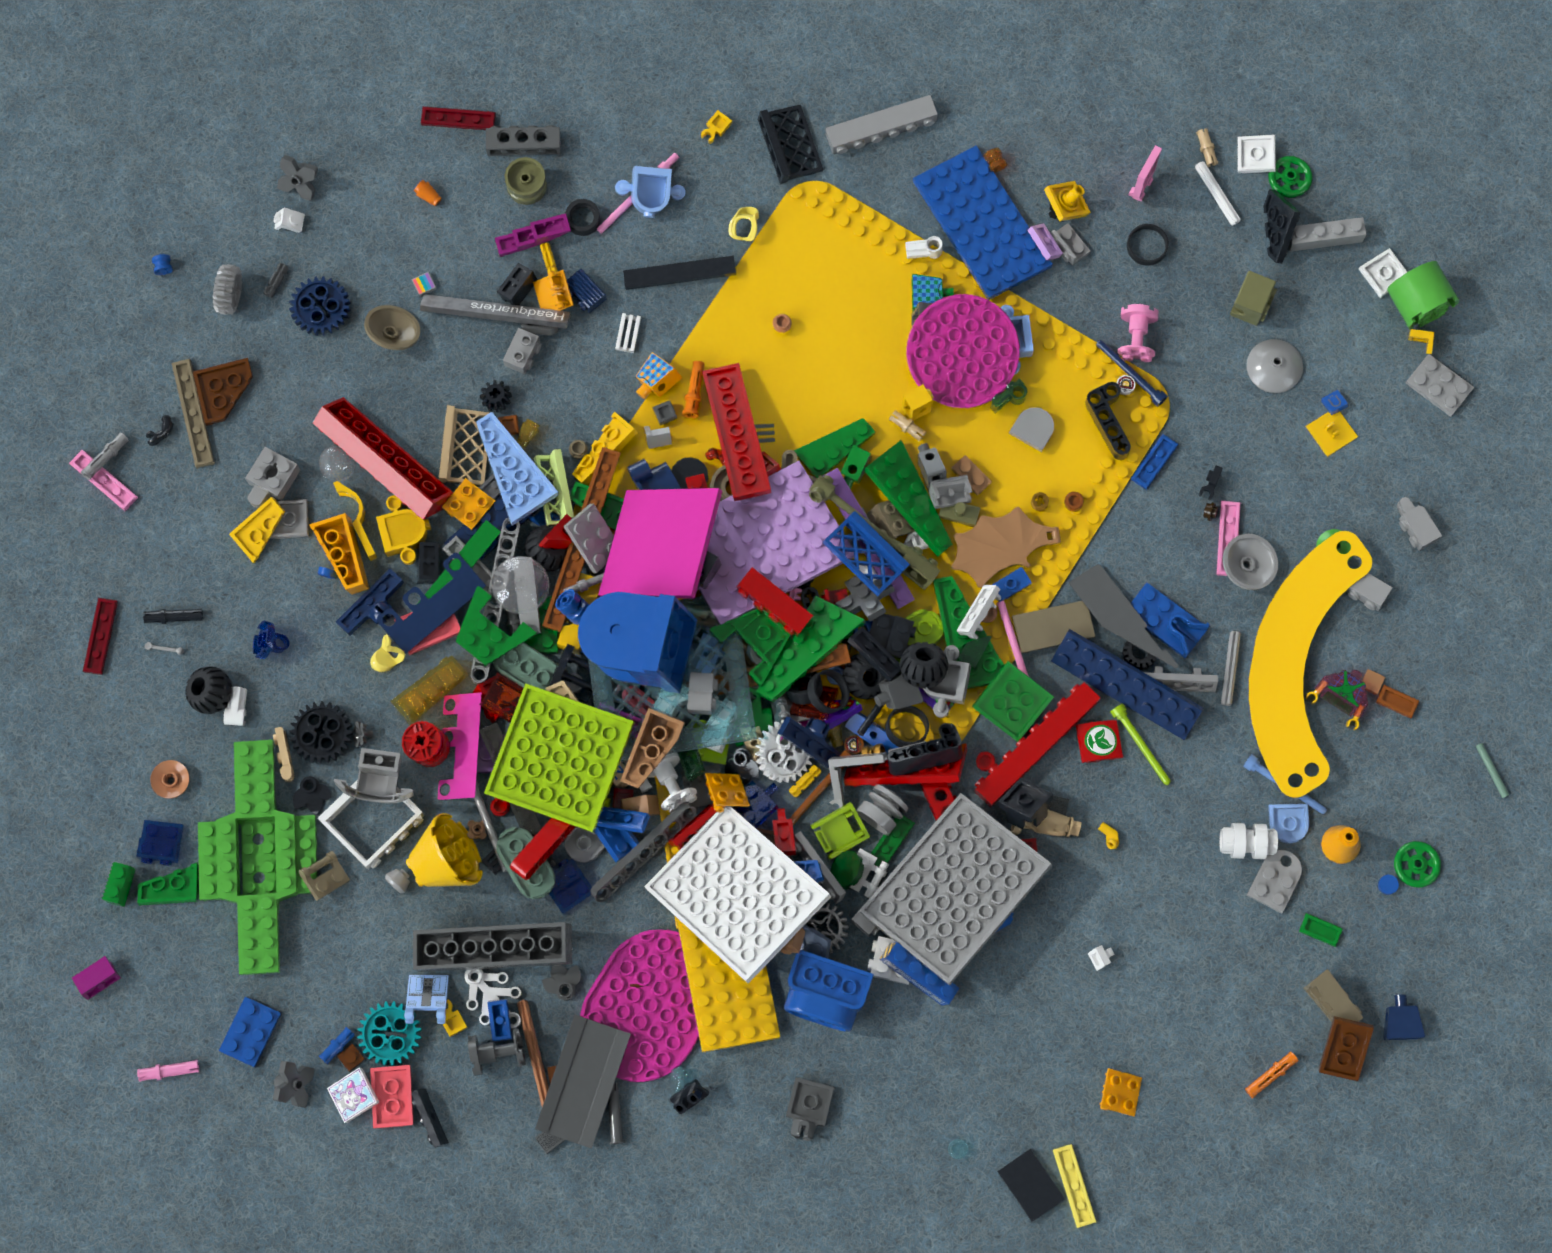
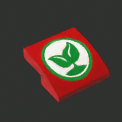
[1076,720,1123,763]

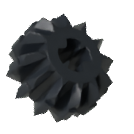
[480,380,512,413]

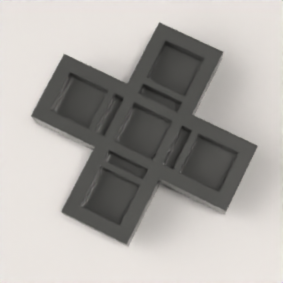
[835,576,895,621]

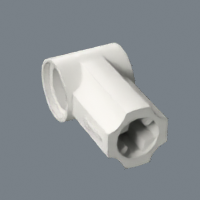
[905,236,942,259]
[224,687,247,726]

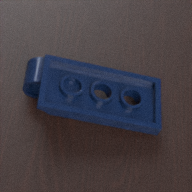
[627,459,681,490]

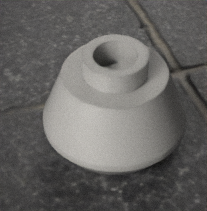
[385,869,410,894]

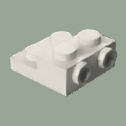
[867,936,909,985]

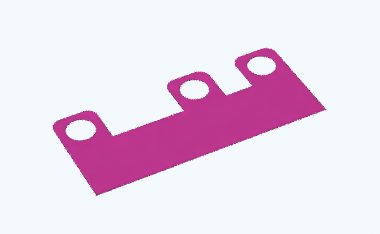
[438,693,481,800]

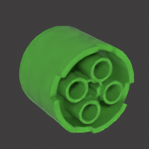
[1387,261,1460,330]

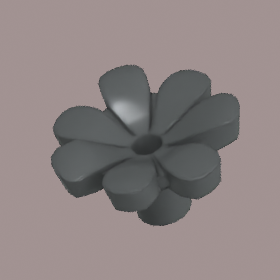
[352,721,373,747]

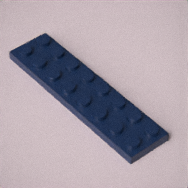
[1051,629,1204,740]

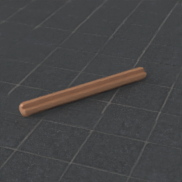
[517,1000,549,1106]

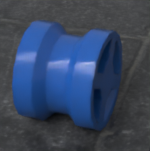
[152,254,173,275]

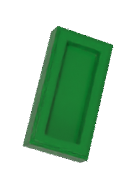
[1298,913,1343,947]

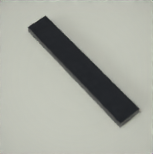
[623,255,736,290]

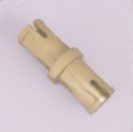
[1196,129,1218,167]
[889,410,926,442]

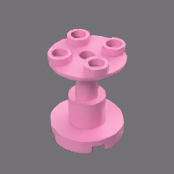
[1117,304,1159,362]

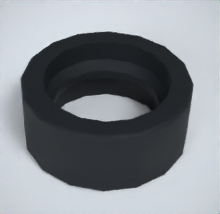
[565,199,601,236]
[786,672,823,705]

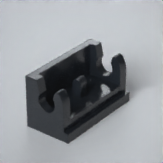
[497,263,538,306]
[417,542,439,584]

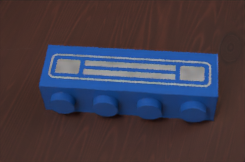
[879,942,959,1006]

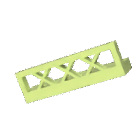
[534,449,574,527]

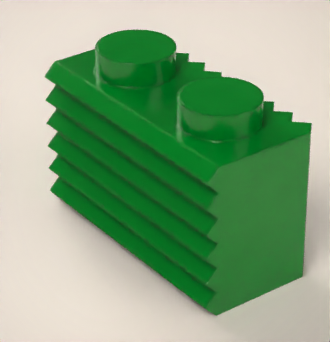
[101,862,136,907]

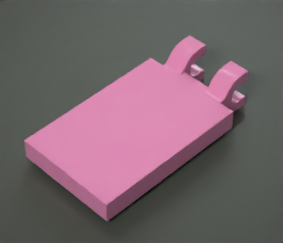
[1128,145,1162,201]

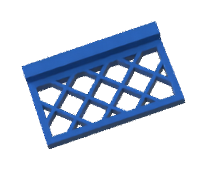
[822,511,910,597]

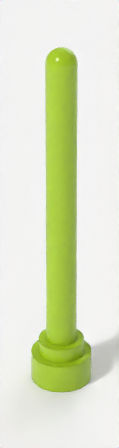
[1110,703,1171,785]

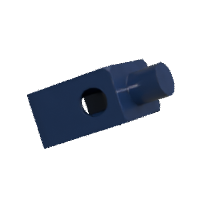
[1383,994,1425,1040]

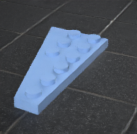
[476,412,559,526]

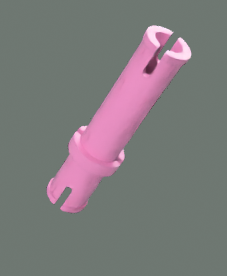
[137,1060,199,1082]

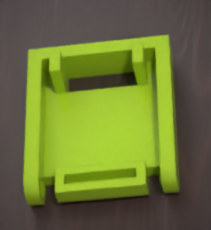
[810,802,870,860]

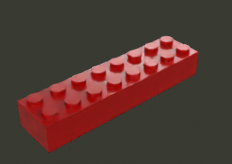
[313,397,453,520]

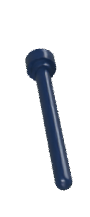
[1096,340,1168,407]

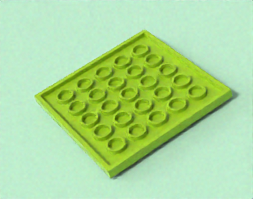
[484,683,635,833]

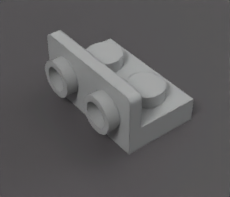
[1051,223,1091,266]

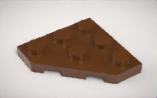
[193,358,253,426]

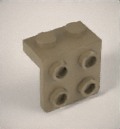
[867,500,915,539]

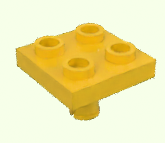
[1044,181,1091,222]

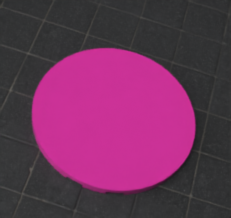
[906,294,1020,408]

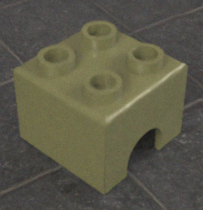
[1230,271,1277,326]

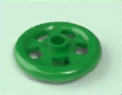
[1268,156,1313,198]
[1394,841,1441,888]

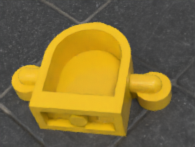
[376,495,431,565]

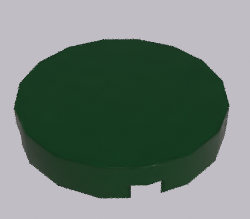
[830,850,864,890]

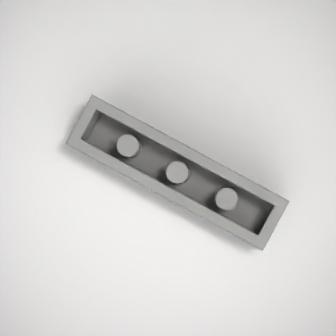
[1288,217,1367,252]

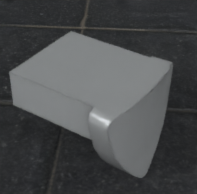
[644,426,672,449]

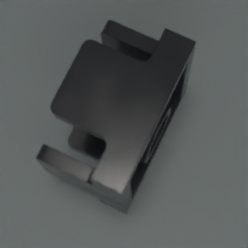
[998,778,1053,829]

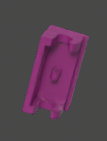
[72,956,121,1000]

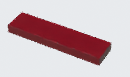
[421,106,496,130]
[83,598,118,675]

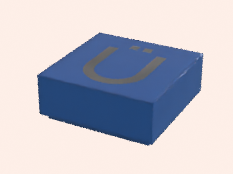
[1321,390,1348,415]

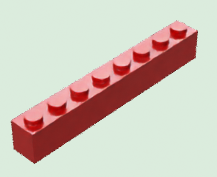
[974,682,1101,808]

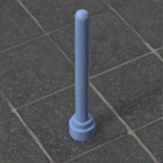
[1243,754,1327,814]

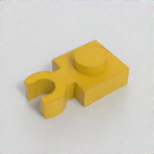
[701,110,732,144]
[443,1000,468,1037]

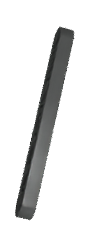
[591,802,697,902]

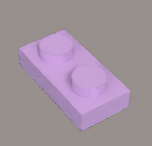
[1028,224,1063,260]

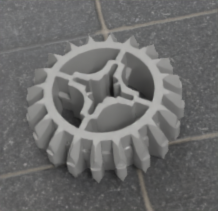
[213,264,242,315]
[805,903,849,954]

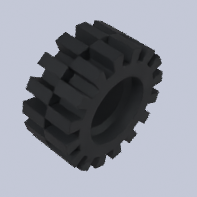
[1122,640,1157,670]

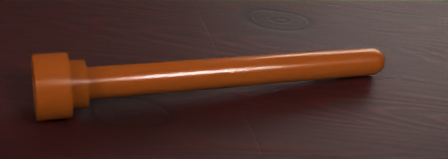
[789,750,851,825]

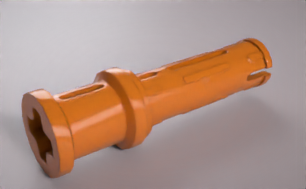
[682,361,705,419]

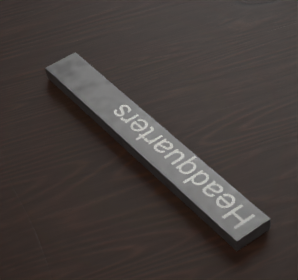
[420,294,571,328]

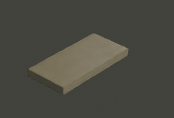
[1012,601,1095,654]

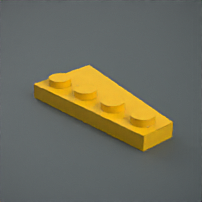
[572,411,638,485]

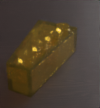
[390,655,468,726]

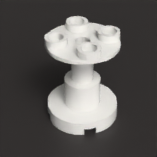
[648,750,697,813]

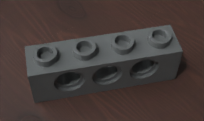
[486,125,561,156]

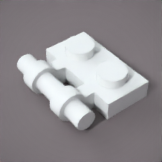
[850,848,889,898]

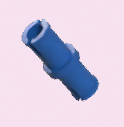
[319,1027,355,1065]

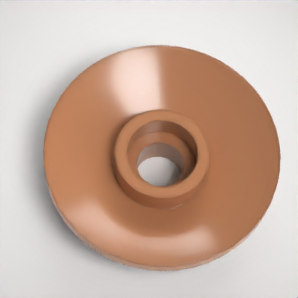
[150,760,190,799]

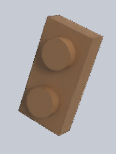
[951,455,992,496]

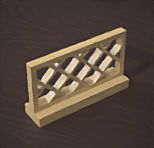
[438,405,489,486]

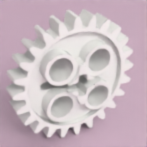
[755,719,812,783]

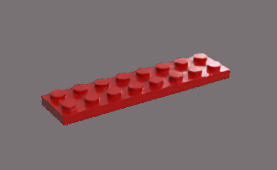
[702,363,771,502]

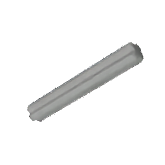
[1221,631,1241,706]

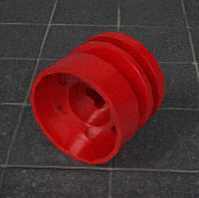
[402,721,450,767]

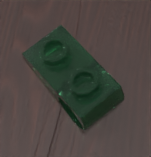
[990,378,1027,414]

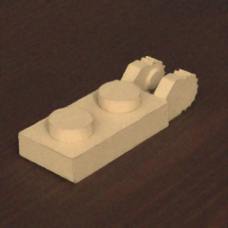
[273,727,295,782]

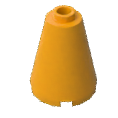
[1321,825,1361,864]

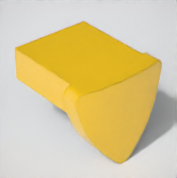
[1408,329,1435,354]

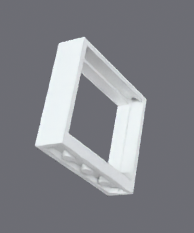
[318,780,424,870]

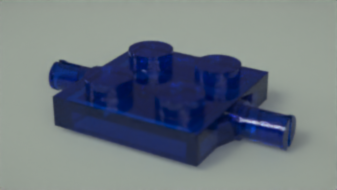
[731,780,779,828]

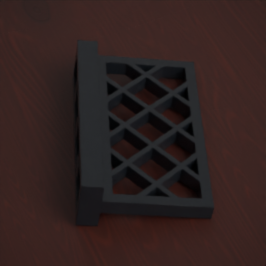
[758,104,824,184]

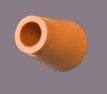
[414,180,442,206]

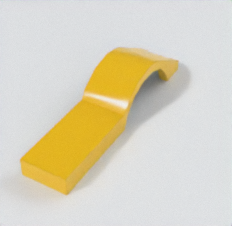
[333,481,377,561]

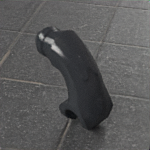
[146,415,174,446]

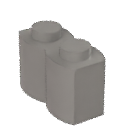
[687,672,718,715]

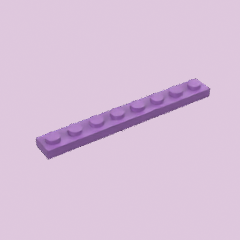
[826,468,915,609]

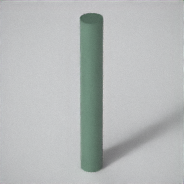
[1476,743,1509,798]

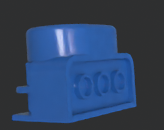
[784,950,874,1032]

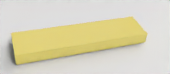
[1053,1144,1096,1228]

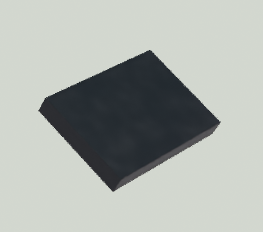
[997,1149,1065,1222]

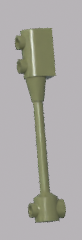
[809,475,940,590]

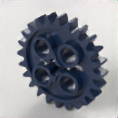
[289,276,351,336]

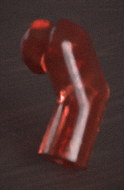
[705,447,725,466]

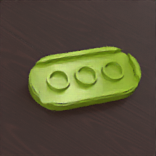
[895,609,943,663]

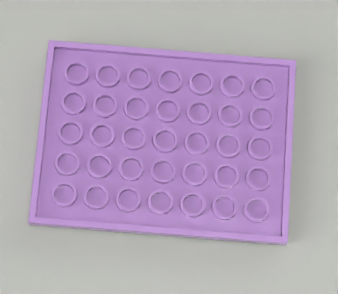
[699,461,854,625]

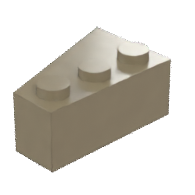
[1303,969,1363,1022]

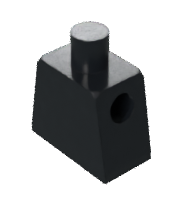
[696,551,722,593]

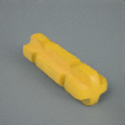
[540,242,558,273]
[789,765,821,798]

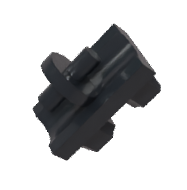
[670,1079,709,1115]

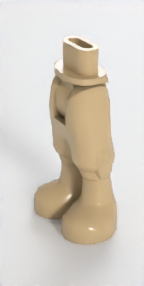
[1011,810,1082,837]

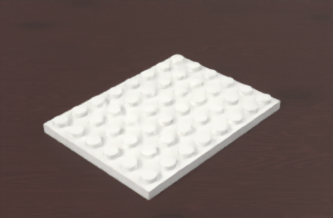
[644,806,832,983]

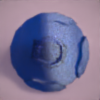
[253,620,290,659]

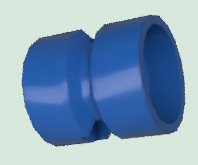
[555,589,589,625]

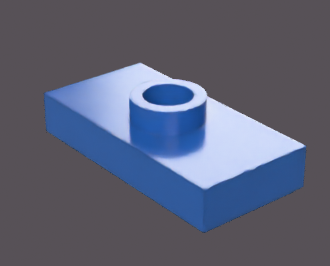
[992,567,1032,602]

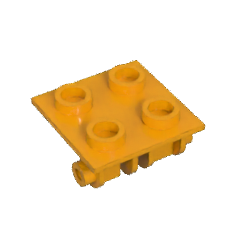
[533,270,574,311]
[442,478,495,530]
[705,773,750,813]
[1099,1068,1142,1117]

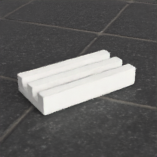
[615,313,641,353]

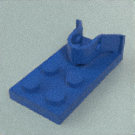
[1130,583,1210,659]

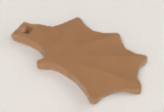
[951,507,1061,588]

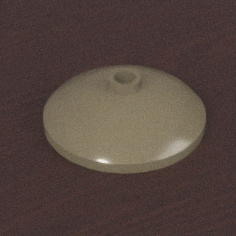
[364,305,420,350]

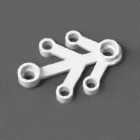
[465,969,521,1029]

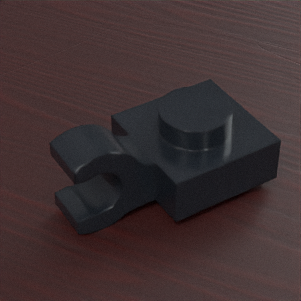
[1199,465,1223,500]

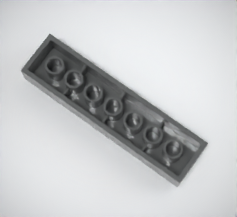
[413,922,572,972]

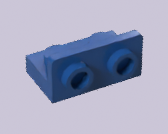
[594,827,639,862]

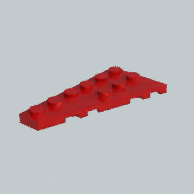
[843,743,967,787]

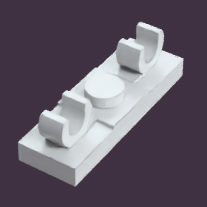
[957,585,1001,639]

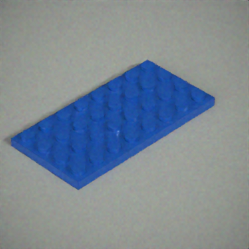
[913,145,1053,300]

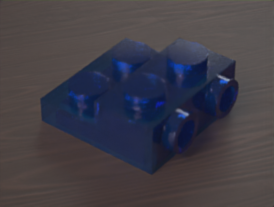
[136,820,184,866]
[549,859,592,915]

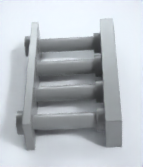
[787,831,846,904]

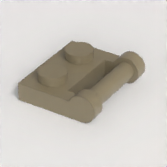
[299,851,350,901]

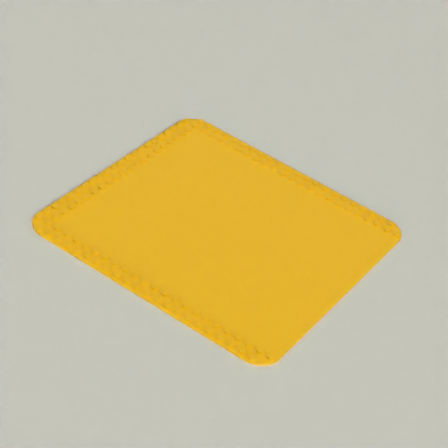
[573,181,1170,742]

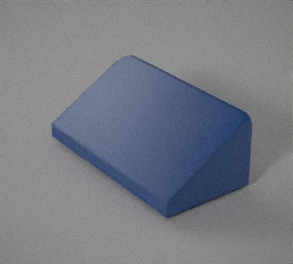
[487,999,512,1041]

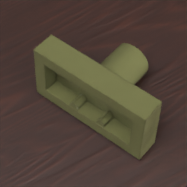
[939,502,980,527]

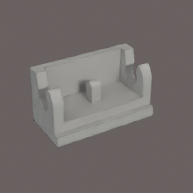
[929,475,972,509]

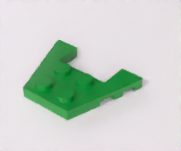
[456,586,537,666]
[709,609,790,687]

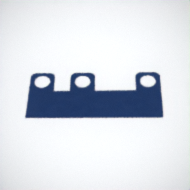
[377,553,486,654]

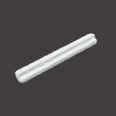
[1195,161,1241,226]

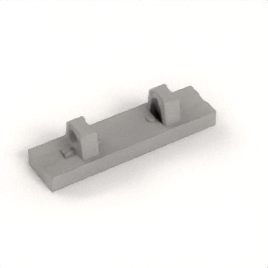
[1144,666,1218,692]

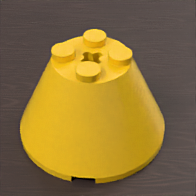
[406,813,483,887]

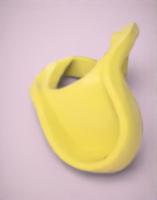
[729,207,759,241]
[370,634,406,672]

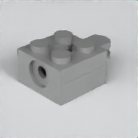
[245,447,301,508]

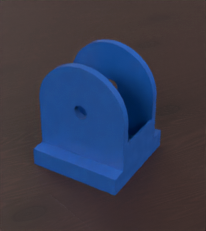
[578,592,697,693]

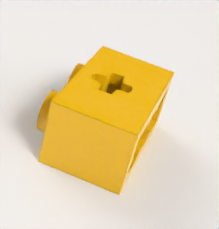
[902,384,934,421]

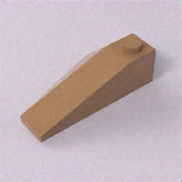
[620,708,685,788]

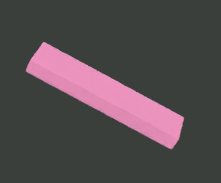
[69,450,138,511]
[1216,501,1241,576]

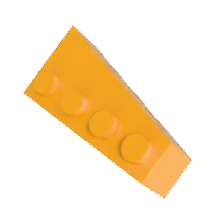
[309,513,369,595]

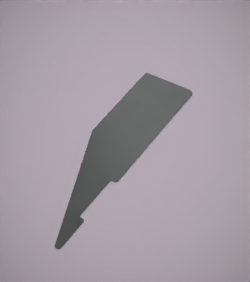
[1069,564,1178,668]

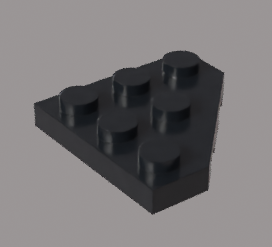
[1263,189,1301,264]

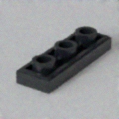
[411,1088,449,1148]

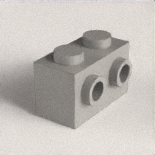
[503,328,542,374]

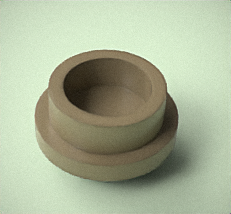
[569,440,588,459]

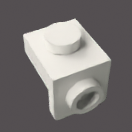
[274,208,305,233]

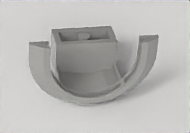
[334,748,413,803]

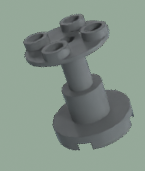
[468,1028,526,1076]

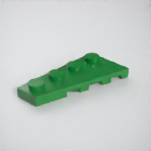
[794,418,875,478]

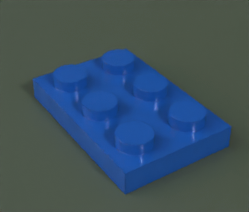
[219,997,281,1067]

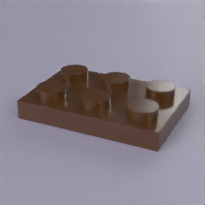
[1319,1016,1374,1081]

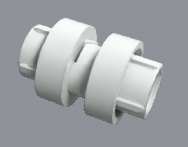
[1220,823,1278,859]

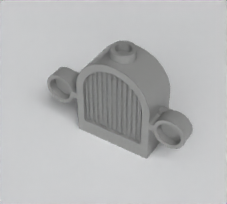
[924,645,971,718]

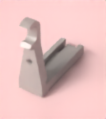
[828,752,888,808]

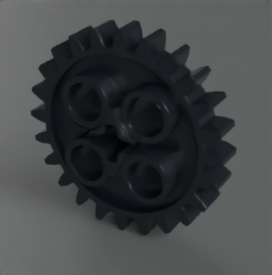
[289,701,353,764]

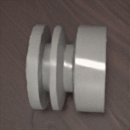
[856,784,908,836]

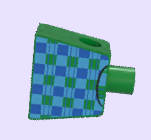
[911,274,954,312]
[841,445,872,490]

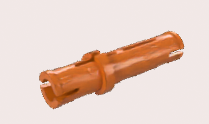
[1245,1052,1299,1099]

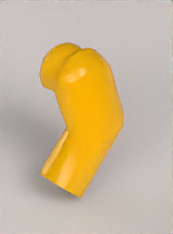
[1098,822,1119,850]

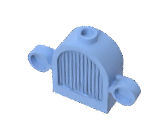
[615,166,685,218]
[1001,305,1034,374]

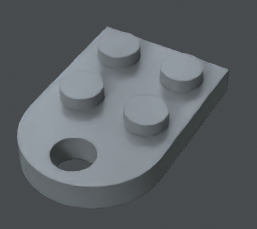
[1247,850,1302,914]

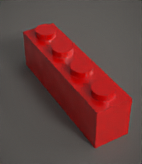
[736,567,813,635]

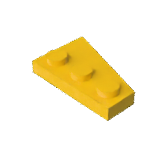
[229,497,285,563]

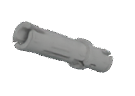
[81,432,129,480]

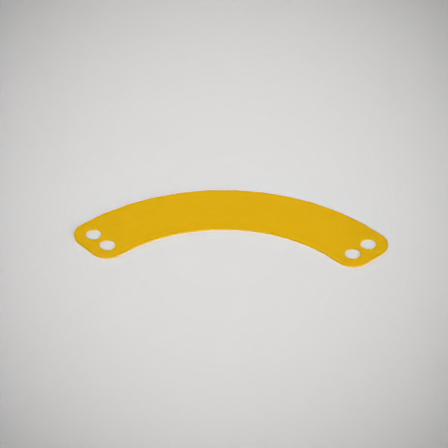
[1249,531,1372,798]

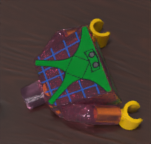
[1306,670,1368,730]

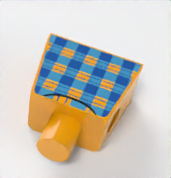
[636,352,682,399]

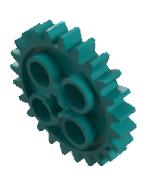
[357,1001,422,1066]

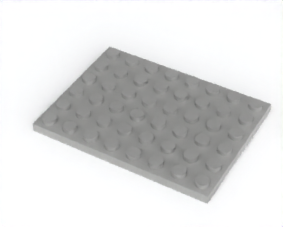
[859,793,1052,985]

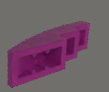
[495,213,571,257]

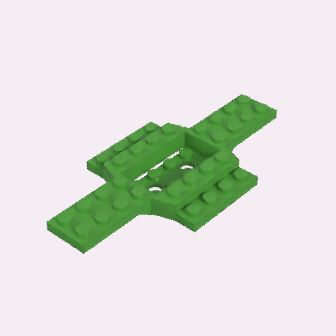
[198,740,318,975]

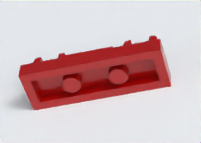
[668,804,717,850]

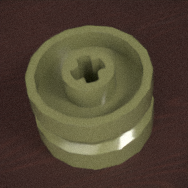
[504,157,547,205]

